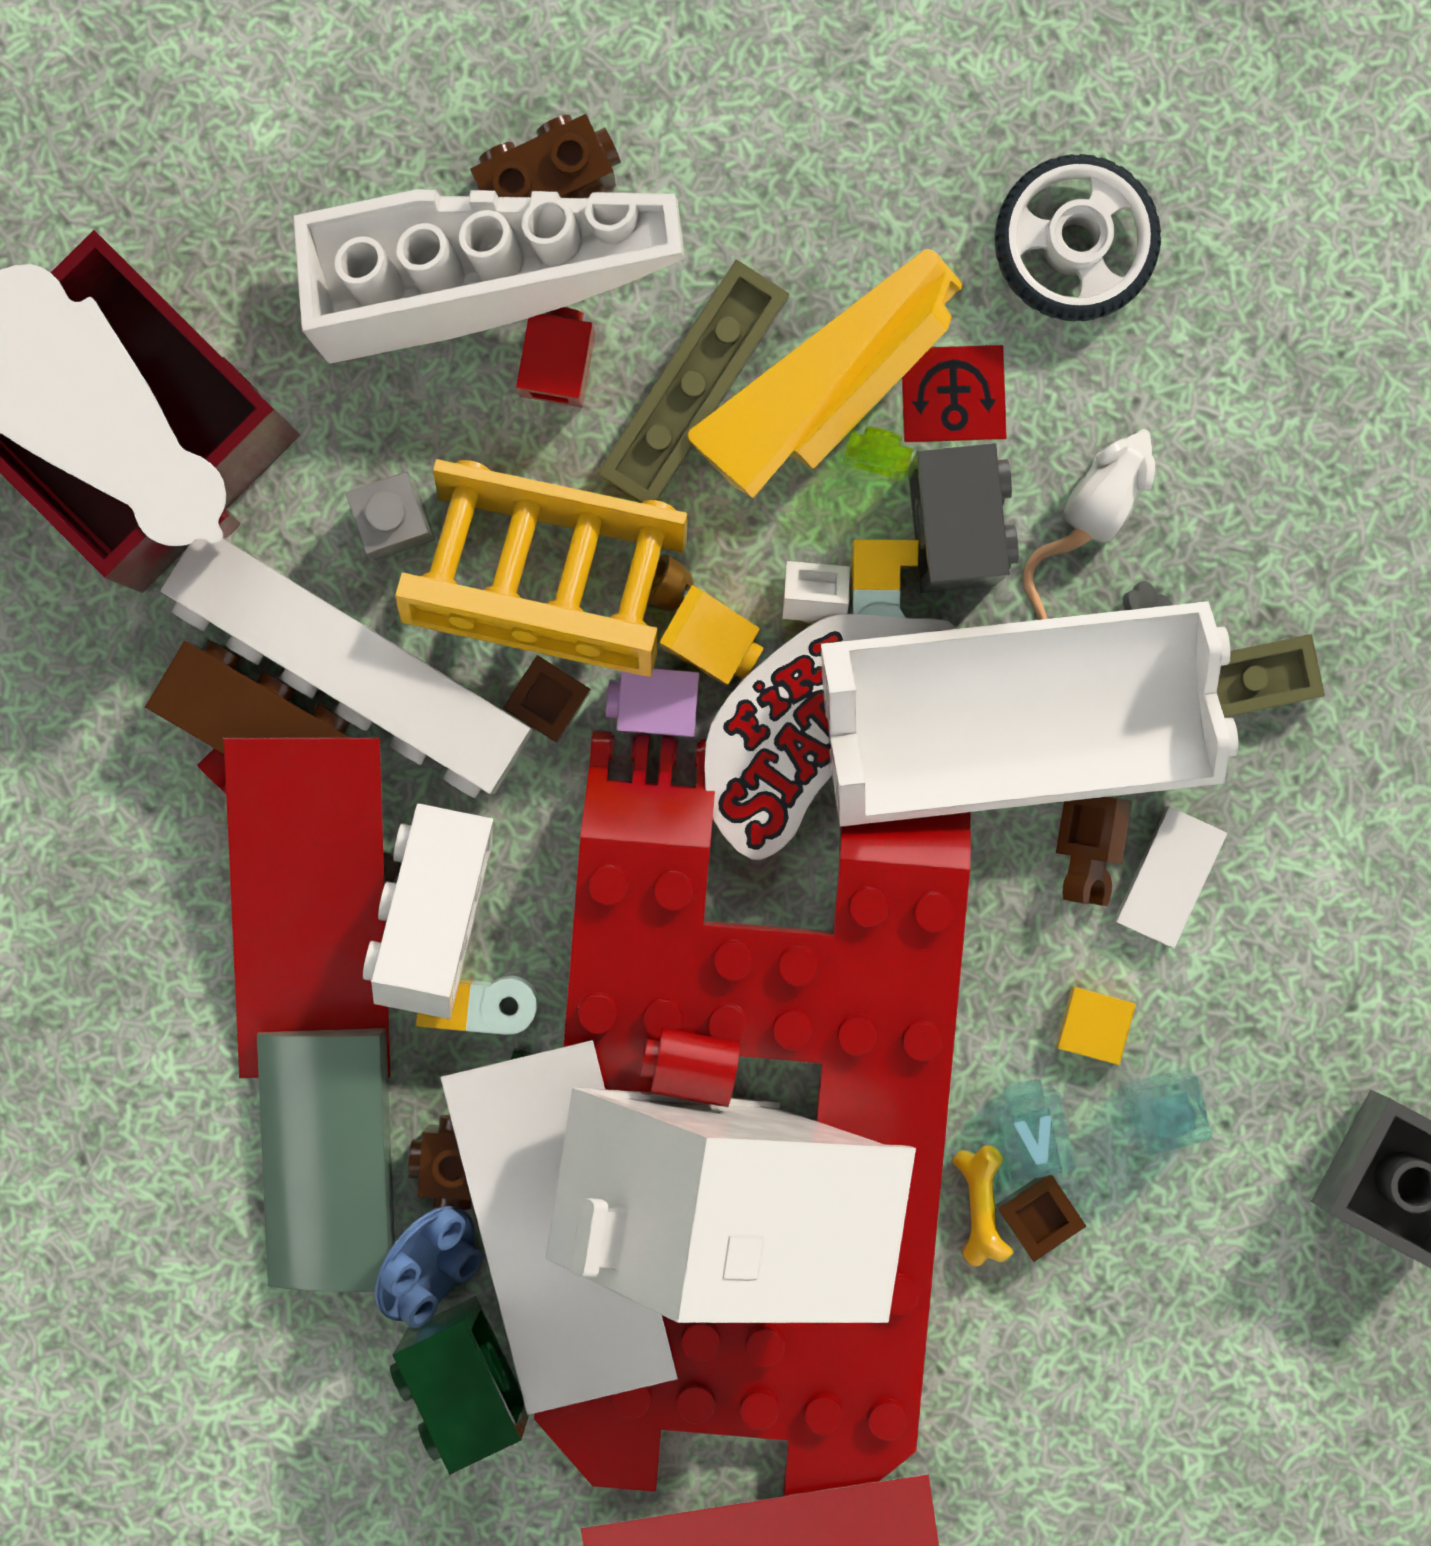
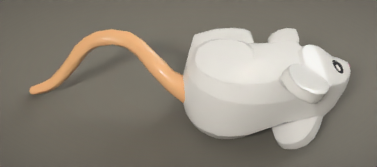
[1023,429,1156,620]

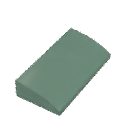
[257,1028,395,1292]

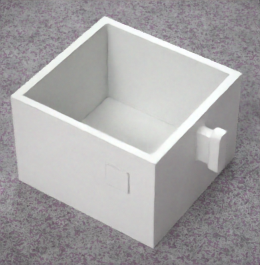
[546,1088,916,1323]

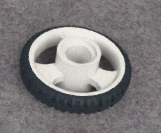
[995,154,1161,322]

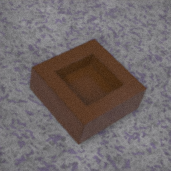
[503,655,592,743]
[996,1170,1087,1262]

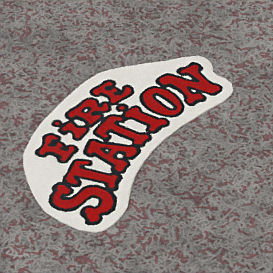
[705,614,956,860]

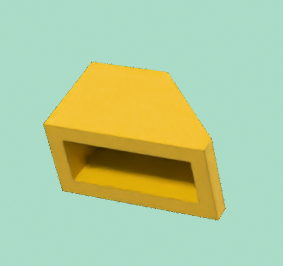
[659,585,764,687]

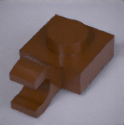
[1056,797,1132,907]

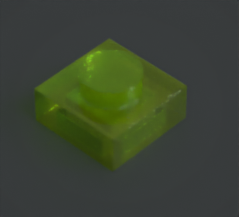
[842,427,914,481]

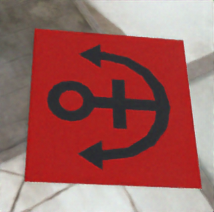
[902,345,1007,442]

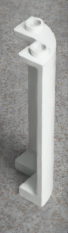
[821,601,1238,827]

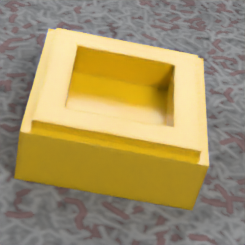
[1055,986,1136,1065]

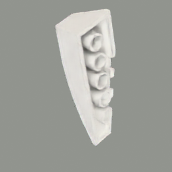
[293,189,685,364]

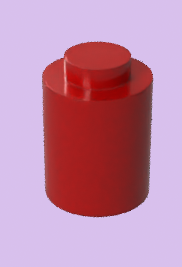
[640,1028,740,1108]

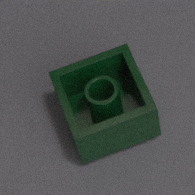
[390,1296,529,1475]

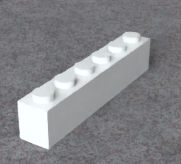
[160,538,534,798]

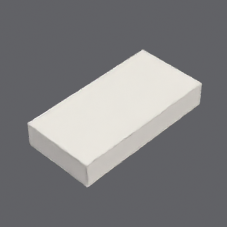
[1113,806,1227,949]

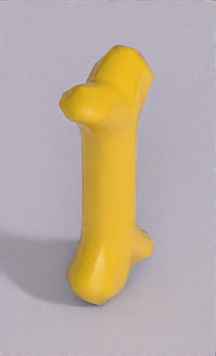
[951,1145,1013,1266]

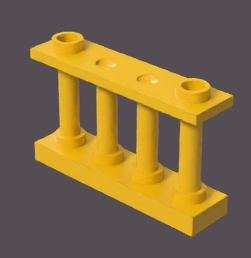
[395,459,687,677]

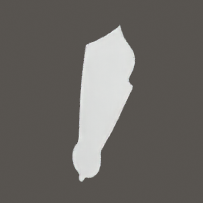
[0,264,226,546]

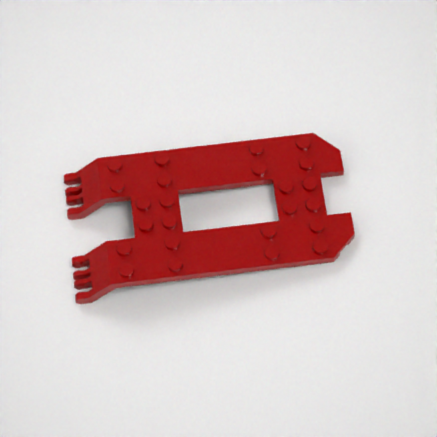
[534,730,971,1496]

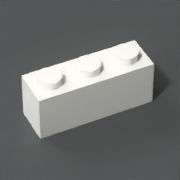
[363,803,493,1019]

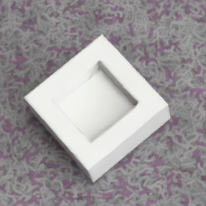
[782,561,850,624]

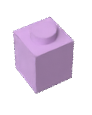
[606,669,700,738]

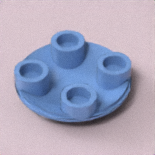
[375,1206,483,1328]

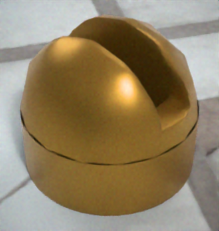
[648,554,694,611]

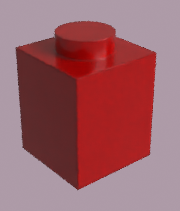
[516,307,596,408]

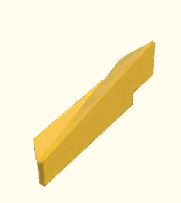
[687,249,963,498]

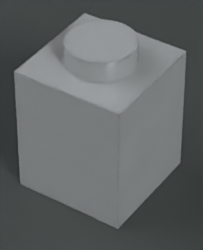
[345,471,436,561]

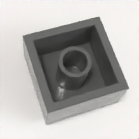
[908,443,1019,593]
[1311,1089,1431,1268]

